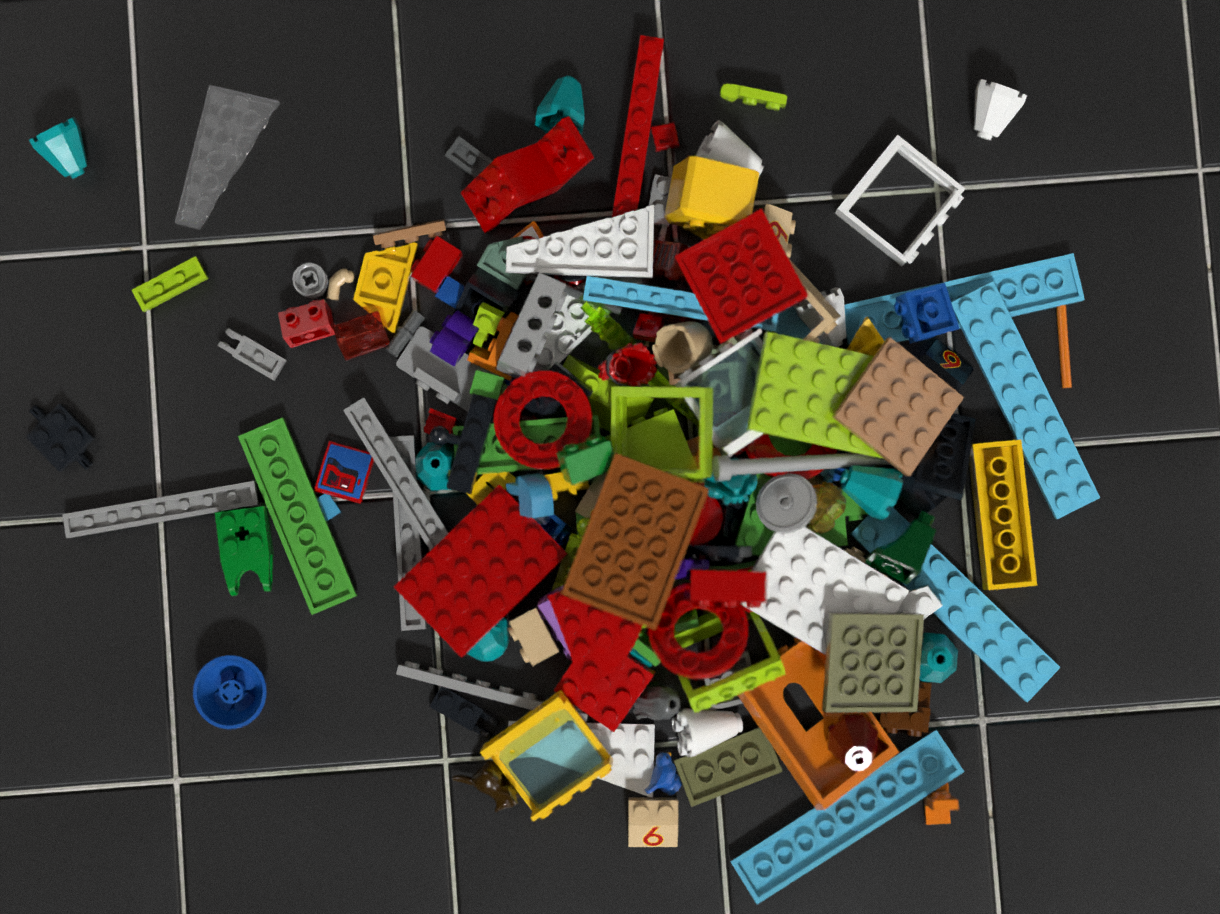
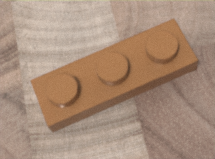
[373,219,446,248]

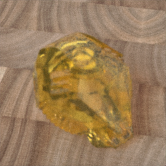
[804,482,847,533]

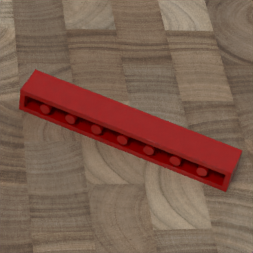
[612,35,664,217]

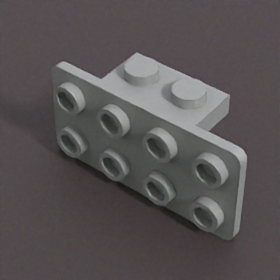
[396,327,499,412]

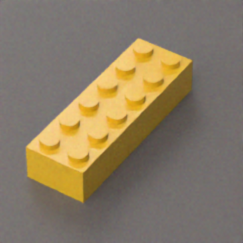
[969,440,1037,590]

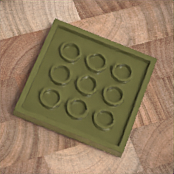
[822,612,924,713]

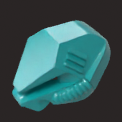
[701,457,757,504]
[467,617,509,662]

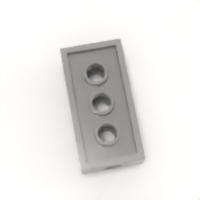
[496,272,568,379]

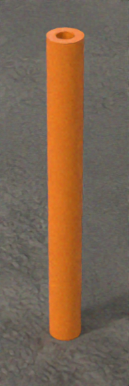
[1056,305,1072,388]

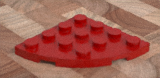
[548,590,643,689]

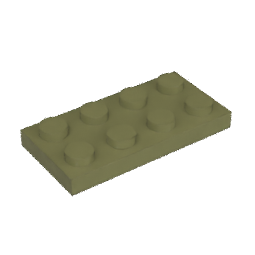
[674,727,783,807]

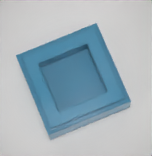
[317,494,341,521]

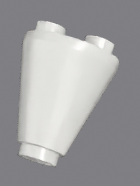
[672,708,743,757]

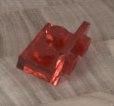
[333,311,390,360]

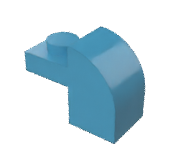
[506,473,554,518]

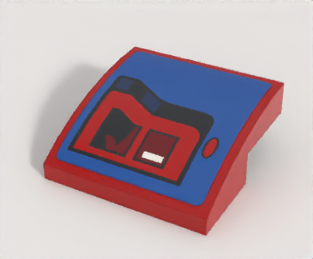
[315,441,374,504]

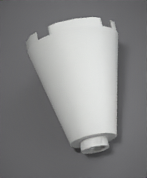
[696,120,764,175]

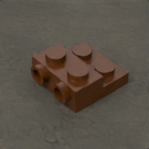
[877,682,932,737]

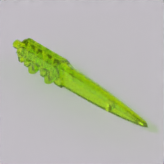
[580,301,700,427]

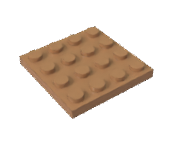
[832,337,964,476]

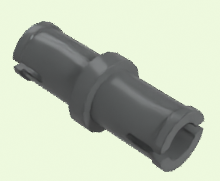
[385,310,425,357]

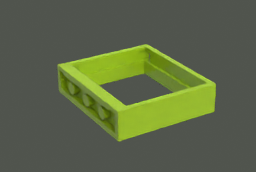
[611,387,713,483]
[674,610,786,713]

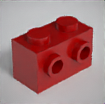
[278,299,336,348]

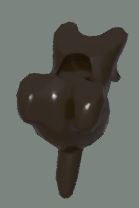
[452,760,521,813]

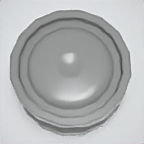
[292,263,329,299]

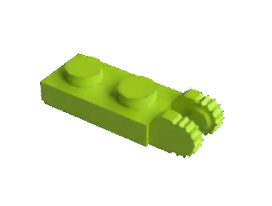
[720,83,788,110]

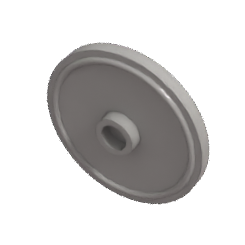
[756,474,817,533]

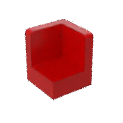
[423,408,458,435]

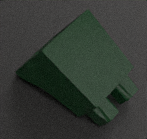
[865,511,936,585]

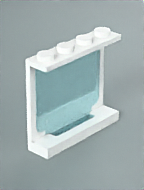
[675,329,763,456]

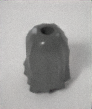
[633,681,681,720]

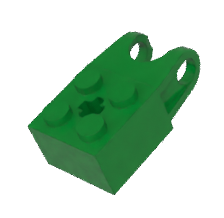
[215,506,274,596]

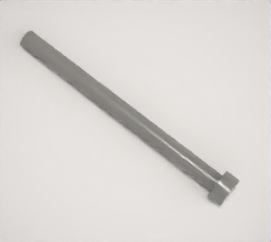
[712,453,891,481]

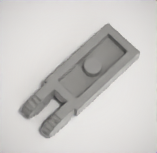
[649,175,671,244]
[217,328,287,381]

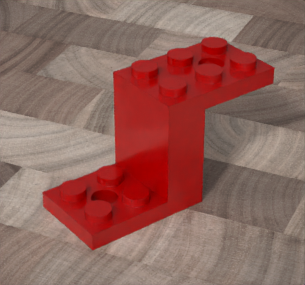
[461,116,594,233]

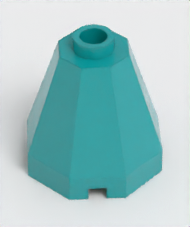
[535,76,585,135]
[29,117,88,179]
[415,442,454,491]
[840,466,903,521]
[919,632,958,683]

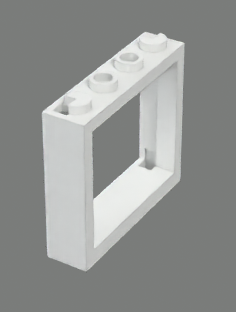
[835,135,965,266]

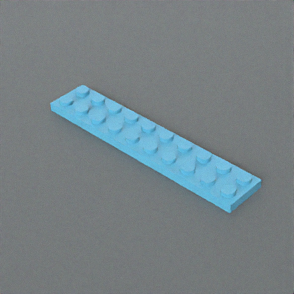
[844,253,1085,346]
[951,281,1100,519]
[850,506,1060,702]
[731,730,964,904]

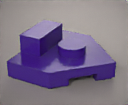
[675,559,709,580]

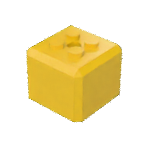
[664,156,759,236]

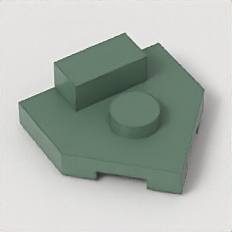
[477,236,528,290]

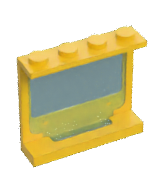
[480,690,613,822]

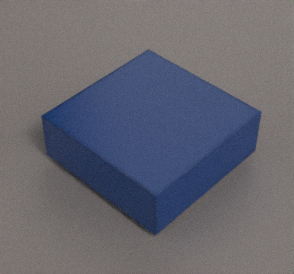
[435,276,465,309]

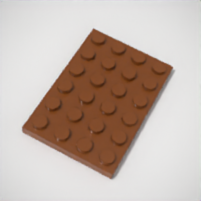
[562,453,709,630]

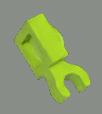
[473,302,504,347]

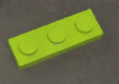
[132,256,208,312]

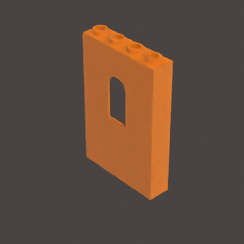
[737,637,899,810]

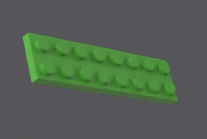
[238,417,358,615]

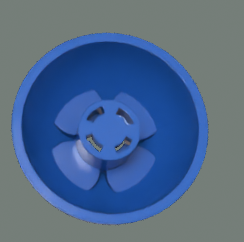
[193,655,267,729]

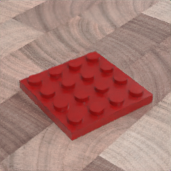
[675,209,809,344]

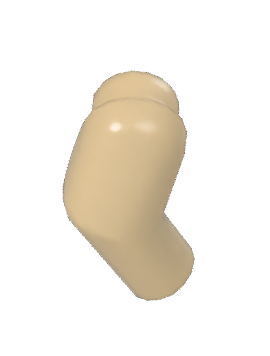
[327,268,354,300]

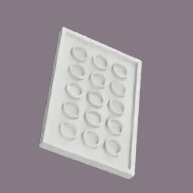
[740,527,909,655]

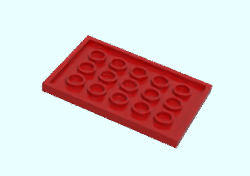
[394,484,568,658]

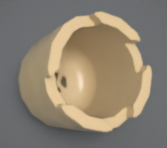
[652,321,713,374]

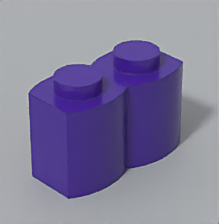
[429,310,479,367]

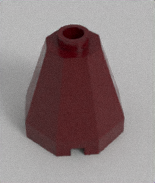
[827,714,878,770]

